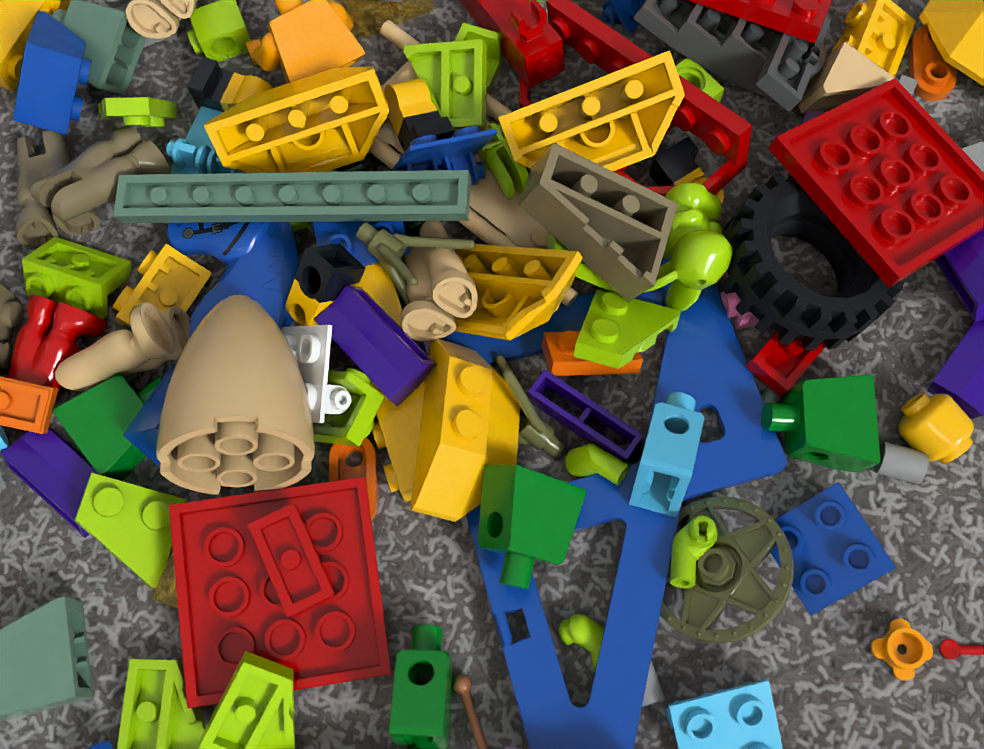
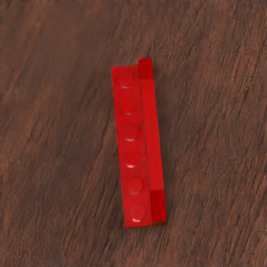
[519,0,752,197]

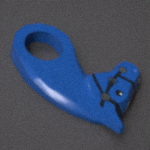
[166,222,300,338]

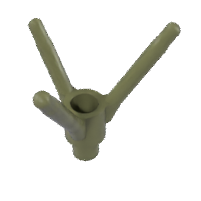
[356,222,475,306]
[495,355,565,457]

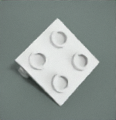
[281,325,351,423]

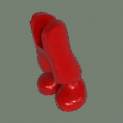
[7,295,108,402]

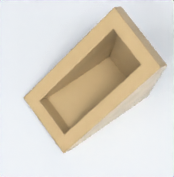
[799,42,894,114]

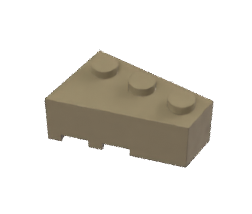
[519,143,678,302]

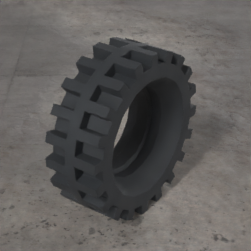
[722,173,904,351]

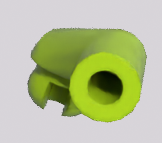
[565,443,630,486]
[670,515,718,589]
[558,614,605,672]

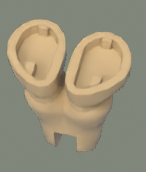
[126,0,198,39]
[401,221,478,341]
[55,302,190,392]

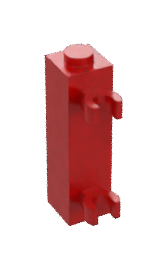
[460,0,566,88]

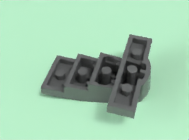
[633,0,832,112]

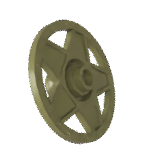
[660,496,794,643]

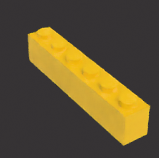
[350,262,426,502]

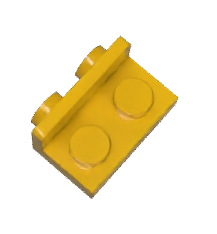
[832,0,916,78]
[112,244,212,328]

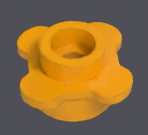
[871,619,933,681]

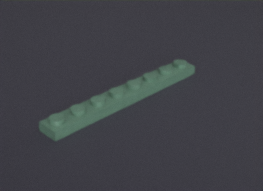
[113,170,471,223]

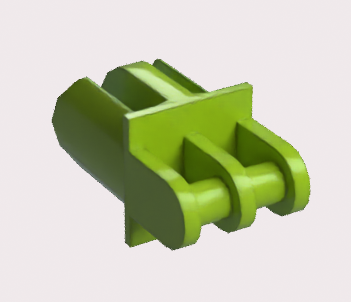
[478,122,531,200]

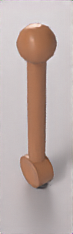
[452,674,488,749]

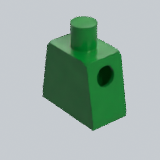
[52,374,162,481]
[761,375,881,473]
[478,465,586,590]
[389,625,453,749]

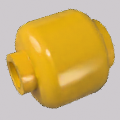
[898,392,974,464]

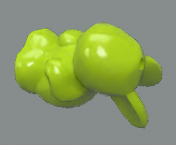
[644,183,733,311]

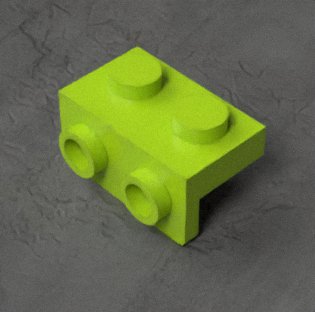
[313,368,385,447]

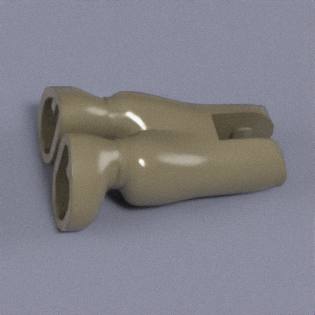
[30,126,171,221]
[15,129,100,249]

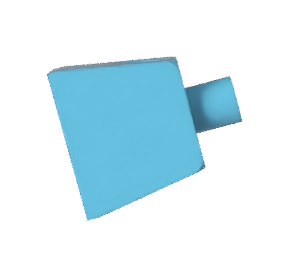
[629,392,705,518]

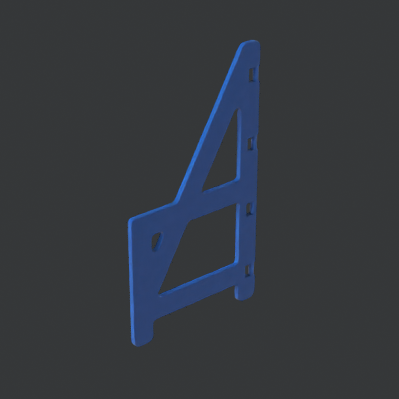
[418,258,787,749]

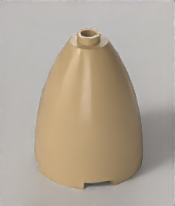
[156,295,315,495]

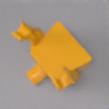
[245,0,365,83]

